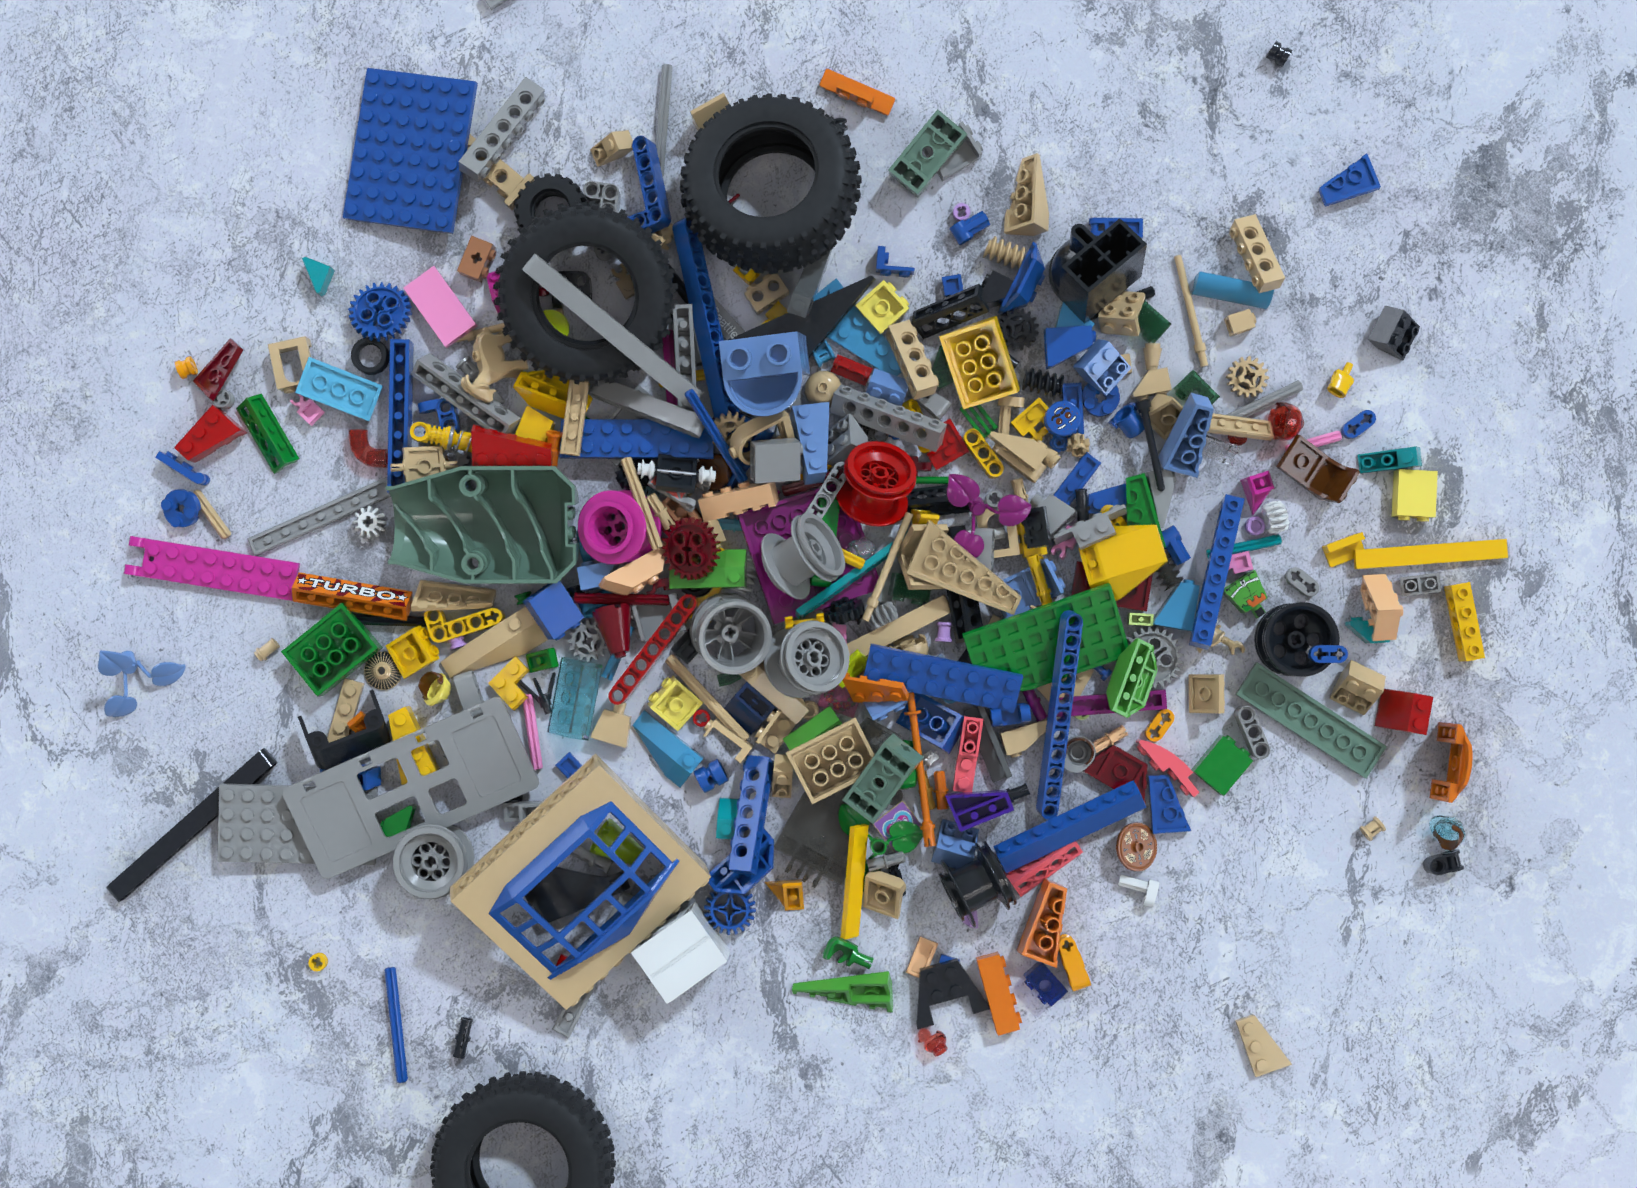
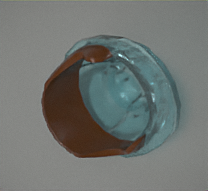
[1429,815,1466,850]

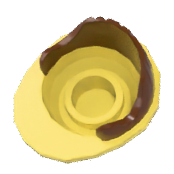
[418,671,451,706]

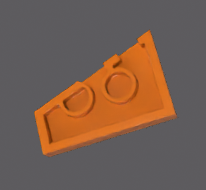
[842,673,909,703]

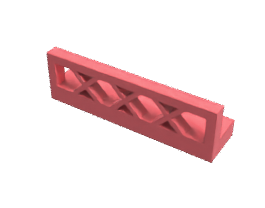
[1004,841,1083,897]

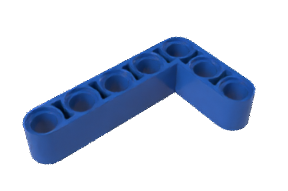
[628,136,671,233]

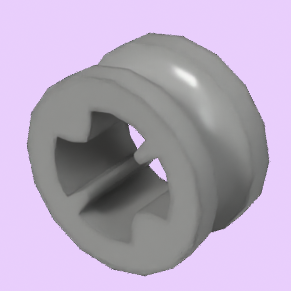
[985,490,1003,508]

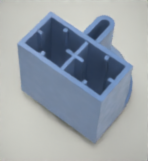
[719,331,810,416]

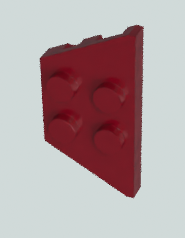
[1083,745,1148,804]

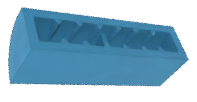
[1192,271,1275,309]

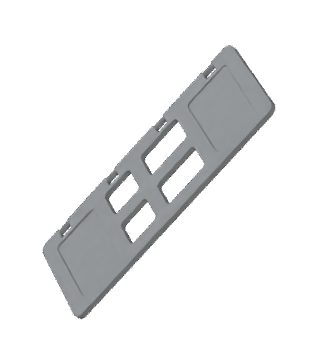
[283,697,539,879]

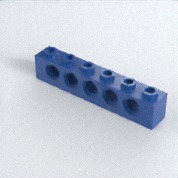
[727,755,774,875]

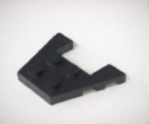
[916,958,990,1029]

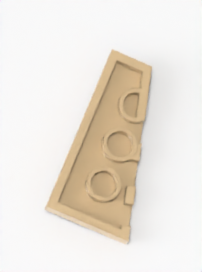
[411,580,496,611]

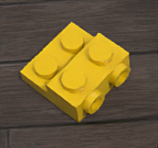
[385,625,440,679]

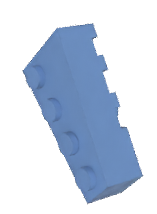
[1158,393,1214,478]
[789,402,829,485]

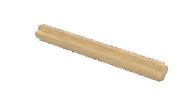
[621,457,663,550]

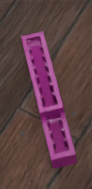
[1056,690,1167,717]

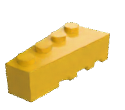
[388,706,440,785]

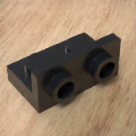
[1021,506,1052,548]

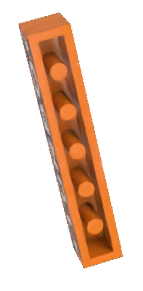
[292,572,413,621]

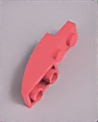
[952,716,983,792]
[1136,739,1200,797]

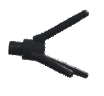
[518,672,556,715]

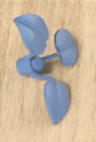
[98,650,186,717]

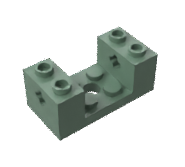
[888,109,967,198]
[842,734,924,824]

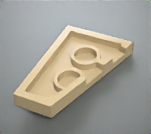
[1235,1014,1292,1077]

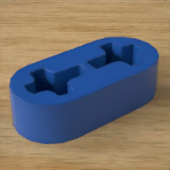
[1341,410,1376,439]
[1308,645,1348,663]

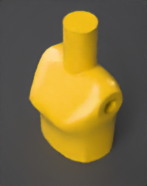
[1327,362,1354,398]

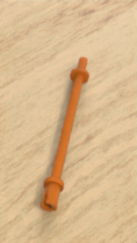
[904,692,936,847]

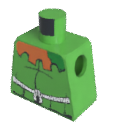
[1223,570,1267,619]

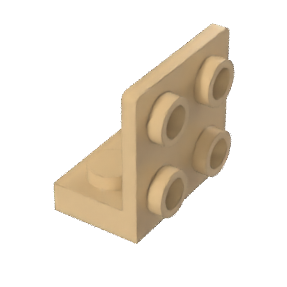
[755,709,796,754]

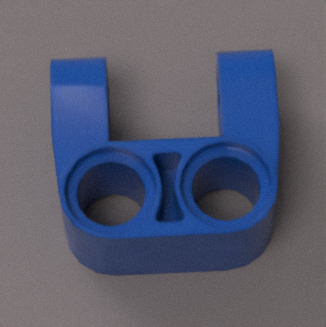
[417,398,461,435]
[989,703,1031,727]

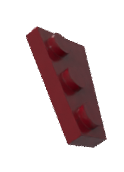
[193,338,243,401]

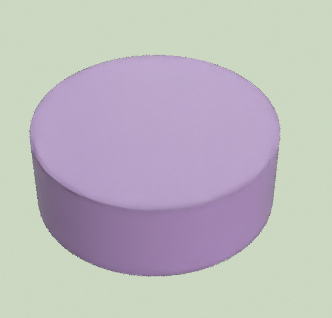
[1245,516,1265,536]

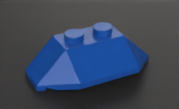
[998,242,1046,315]
[708,828,774,895]

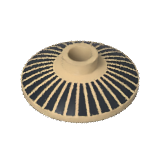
[364,652,402,690]

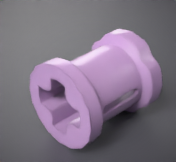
[935,622,953,642]

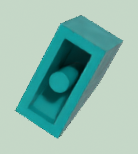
[716,798,738,839]

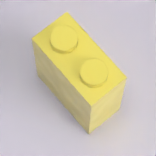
[1391,469,1438,522]

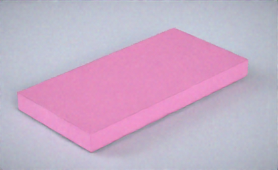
[403,266,477,348]

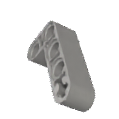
[583,181,621,261]

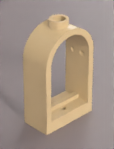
[728,410,795,465]

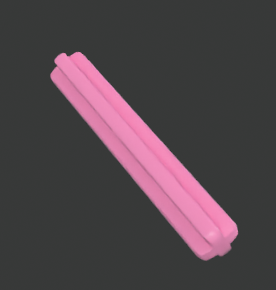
[523,694,543,770]

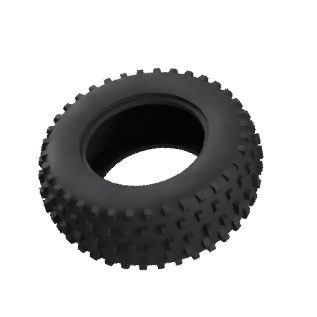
[680,93,862,274]
[493,201,678,386]
[430,1071,616,1188]

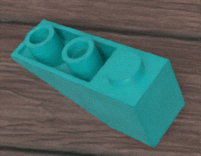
[1358,446,1422,474]

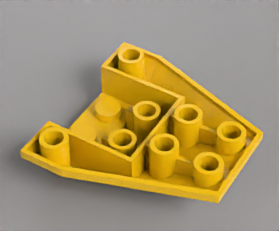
[1079,525,1168,601]

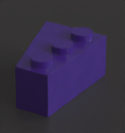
[945,790,1014,832]

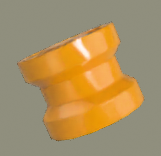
[175,356,198,379]

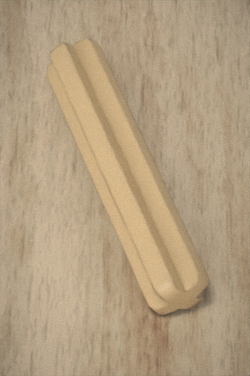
[193,489,231,539]

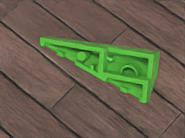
[792,971,893,1013]

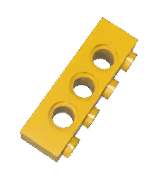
[1444,582,1485,661]

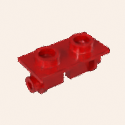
[830,354,873,386]

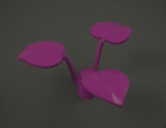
[947,474,1032,558]

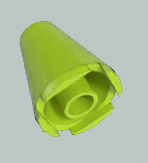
[590,818,644,865]

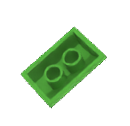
[783,706,843,750]

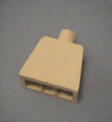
[591,700,632,748]

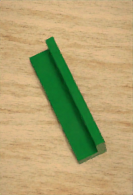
[236,393,300,474]

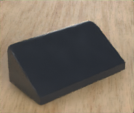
[671,628,698,664]

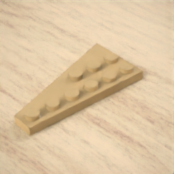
[906,520,1021,615]

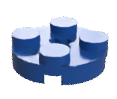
[1082,383,1120,417]
[161,489,201,528]

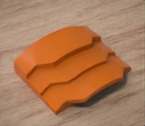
[1429,722,1473,803]

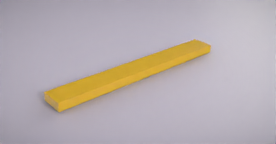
[1353,539,1508,569]

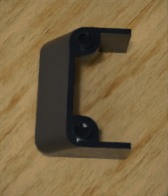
[298,689,391,770]

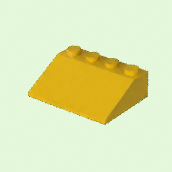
[939,316,1020,409]

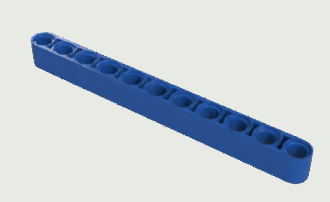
[672,218,739,419]
[1036,610,1083,820]

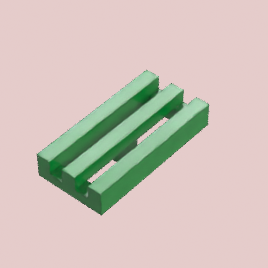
[959,405,998,438]

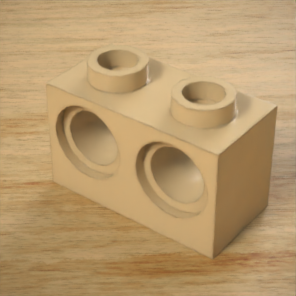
[745,274,789,315]

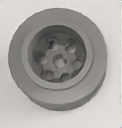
[761,512,845,599]
[764,620,849,698]
[393,825,475,900]

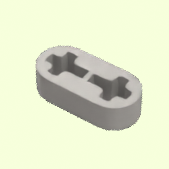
[1285,567,1319,597]

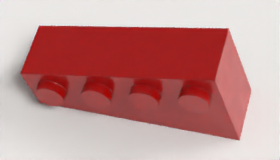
[471,425,553,466]

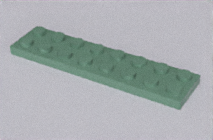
[1235,662,1387,779]

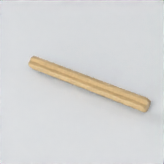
[665,654,749,741]

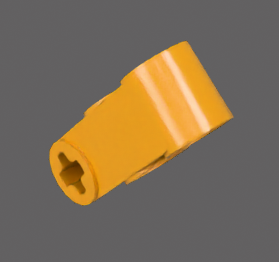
[1059,934,1091,992]

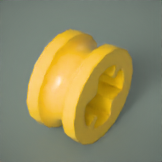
[308,953,328,971]

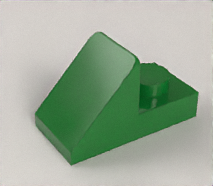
[526,647,559,673]

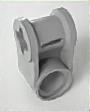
[916,393,952,420]

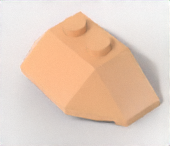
[599,544,666,595]

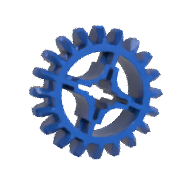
[704,891,756,935]

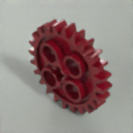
[661,517,721,580]

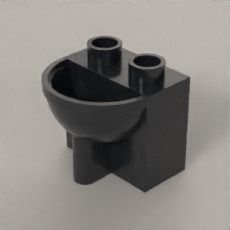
[1049,218,1147,323]

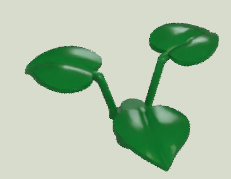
[838,804,923,892]

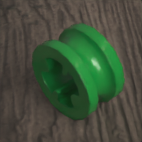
[514,591,532,605]

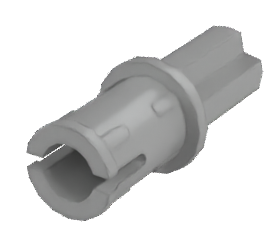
[866,851,906,872]

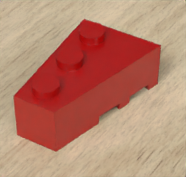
[174,405,248,463]

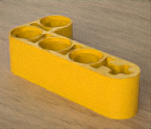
[424,608,505,643]

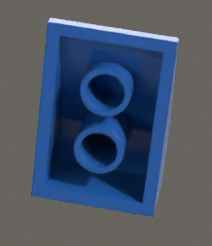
[896,693,964,754]

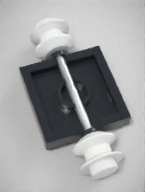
[637,454,716,494]

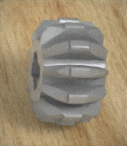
[867,602,898,630]

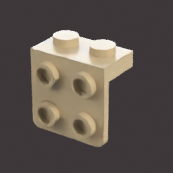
[1098,291,1145,336]

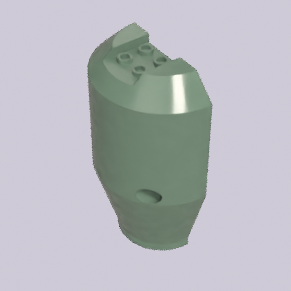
[386,466,580,584]

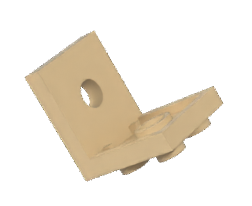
[897,524,949,590]

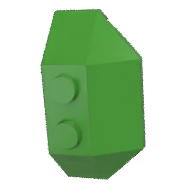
[1106,638,1158,718]

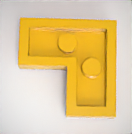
[488,656,530,711]

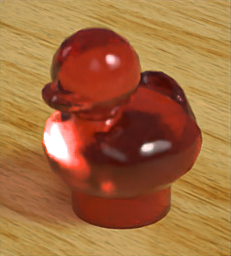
[918,1028,948,1057]

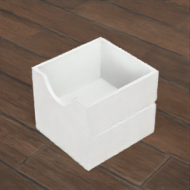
[631,901,730,1004]

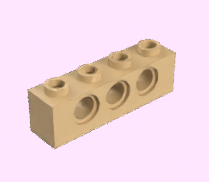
[467,134,524,199]
[1230,214,1285,293]
[886,320,939,400]

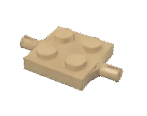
[390,446,458,482]

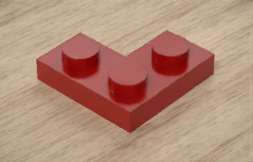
[926,419,969,471]

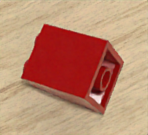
[1374,689,1434,735]

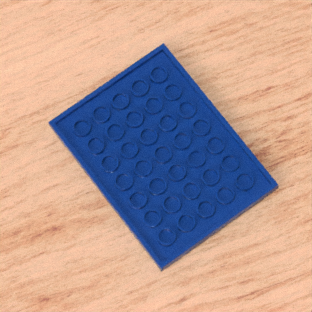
[343,68,478,234]

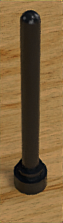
[1135,399,1165,492]

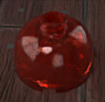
[1268,402,1304,441]

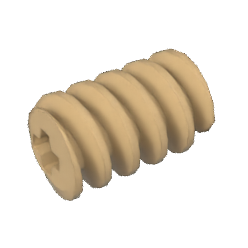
[982,236,1025,270]

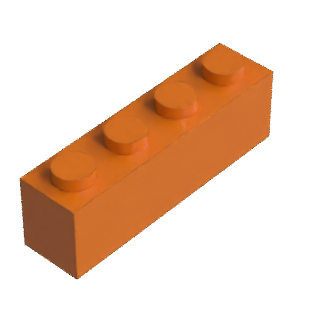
[976,951,1022,1036]

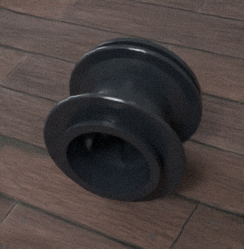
[938,841,1017,927]

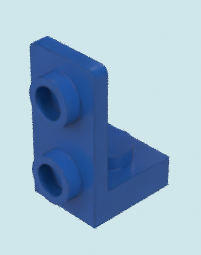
[876,246,915,278]

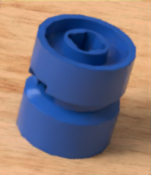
[694,759,729,793]

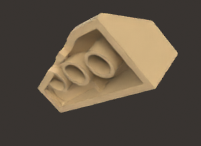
[739,660,810,725]

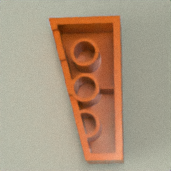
[1017,878,1067,968]

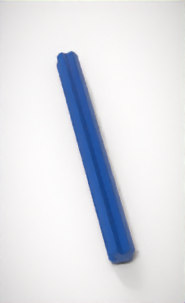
[685,389,748,483]
[384,967,408,1083]

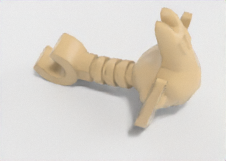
[651,223,674,250]
[1197,624,1245,655]

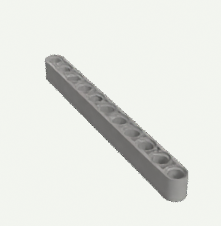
[522,253,703,408]

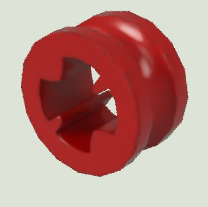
[693,709,710,727]

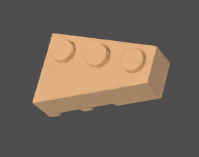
[1360,574,1403,641]

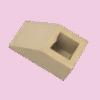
[590,130,633,167]
[1130,367,1172,402]
[772,754,793,798]

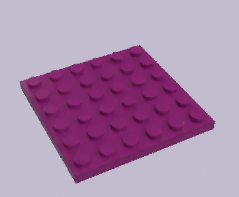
[737,484,879,625]

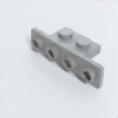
[1053,504,1127,550]

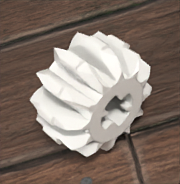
[1262,501,1290,534]
[353,506,387,539]

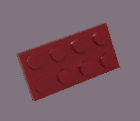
[1071,561,1153,612]

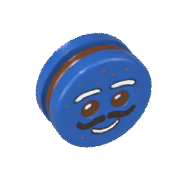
[1044,401,1081,438]

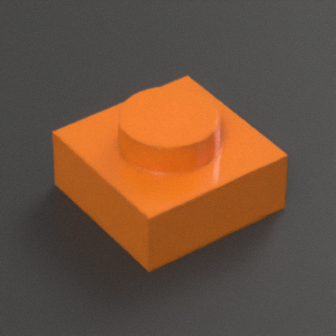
[347,711,366,733]

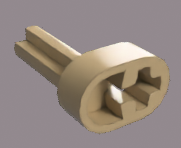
[997,396,1025,435]

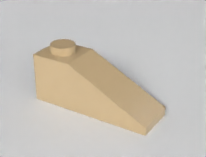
[988,431,1050,472]
[999,718,1057,758]

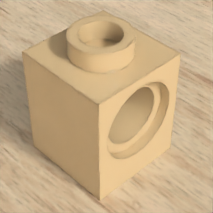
[1224,309,1256,337]

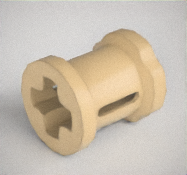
[1359,816,1386,841]

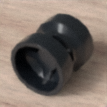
[1266,40,1293,67]

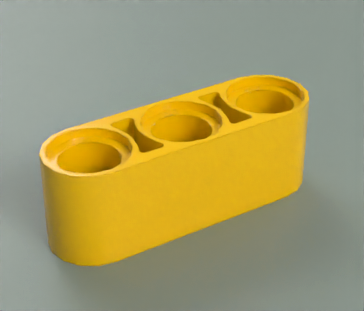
[963,429,1004,479]

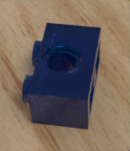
[1023,961,1068,1007]

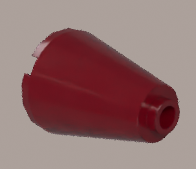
[592,603,631,659]

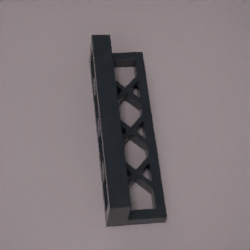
[911,284,990,339]
[901,485,971,520]

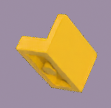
[1322,532,1365,567]

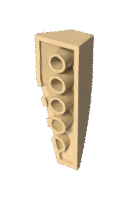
[440,606,548,678]

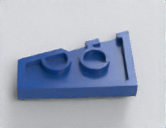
[1318,153,1381,207]
[1148,774,1191,834]

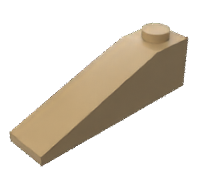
[1004,153,1049,236]

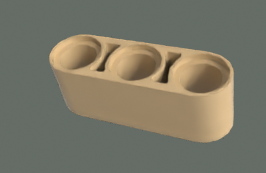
[992,444,1047,483]

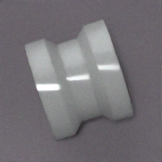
[212,388,235,409]

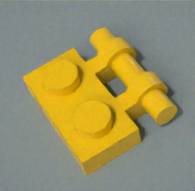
[1010,397,1049,441]

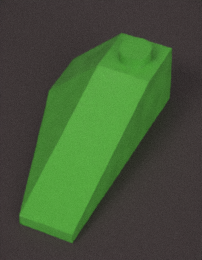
[669,549,747,589]

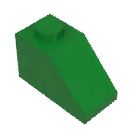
[380,804,417,837]

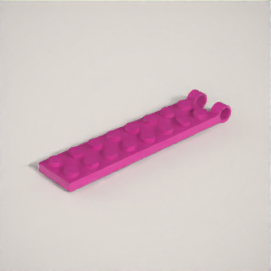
[123,536,300,601]

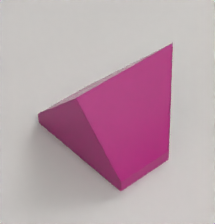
[1240,471,1275,516]

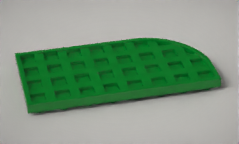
[962,583,1129,691]

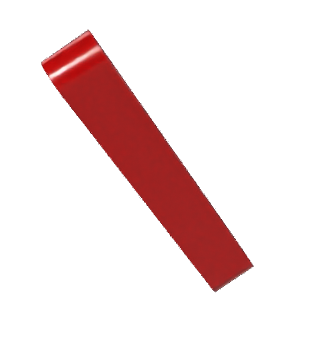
[608,594,698,705]

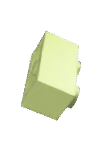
[1127,613,1154,626]

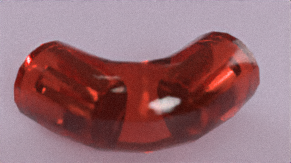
[348,429,388,468]

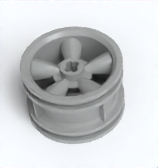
[690,592,772,674]

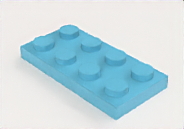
[295,357,383,421]

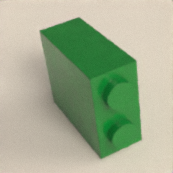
[1191,735,1253,796]

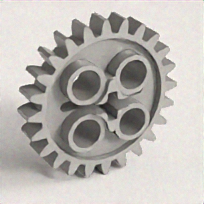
[1127,626,1184,689]

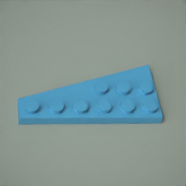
[814,278,902,376]

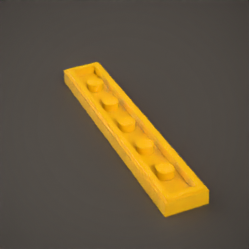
[840,824,869,940]

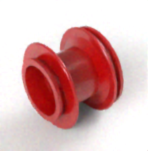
[836,441,917,527]

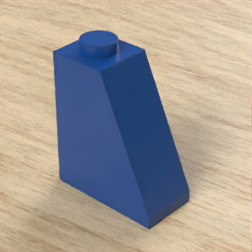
[1043,325,1096,369]

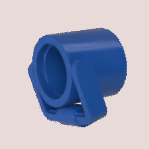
[1108,402,1144,439]

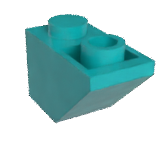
[1345,616,1390,644]

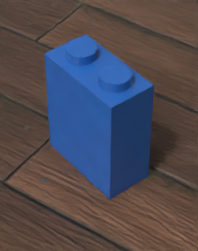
[522,581,584,641]

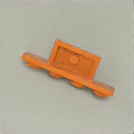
[819,69,895,116]

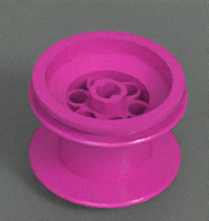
[578,490,662,565]

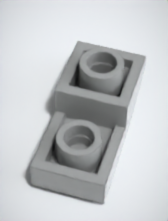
[1400,573,1442,596]

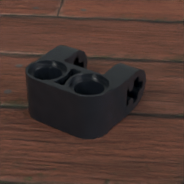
[552,271,592,309]

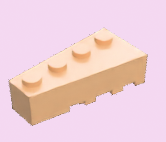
[698,481,780,522]

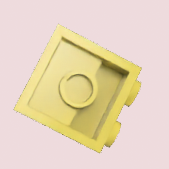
[855,280,909,335]
[647,676,703,731]

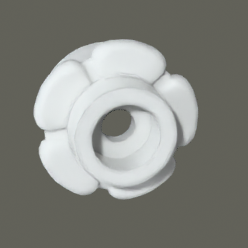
[923,750,939,767]

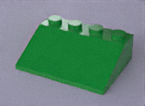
[281,603,383,697]

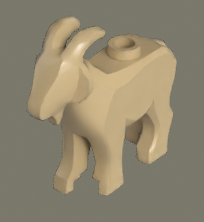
[461,327,528,403]

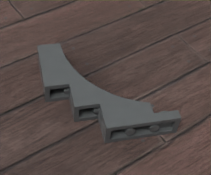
[787,250,832,318]

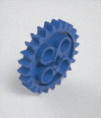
[348,282,412,342]

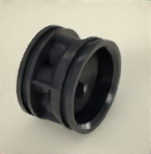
[1254,602,1340,677]

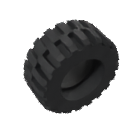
[514,173,589,228]

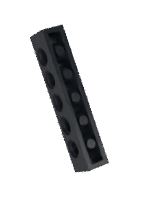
[946,525,983,644]

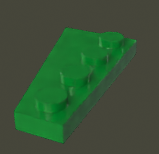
[1125,473,1166,548]

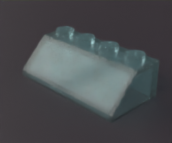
[547,657,603,740]

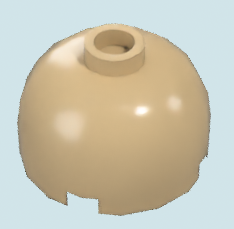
[804,371,841,408]
[889,634,929,655]

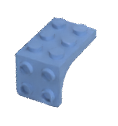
[1000,558,1066,619]

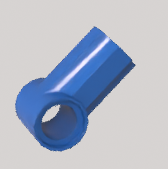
[950,211,991,245]
[1162,525,1191,566]

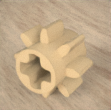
[1066,433,1090,457]

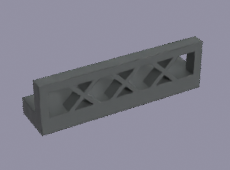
[964,706,1012,783]

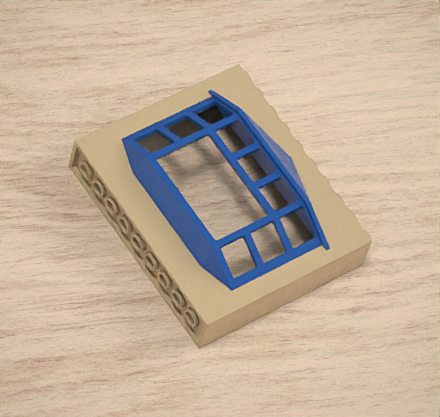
[450,753,711,1010]

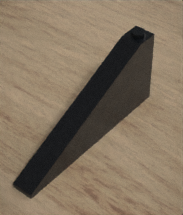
[728,275,876,359]

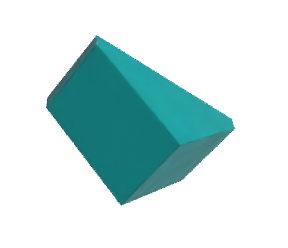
[302,257,335,297]

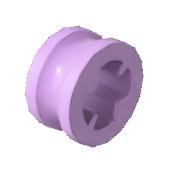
[953,203,970,222]
[448,636,467,650]

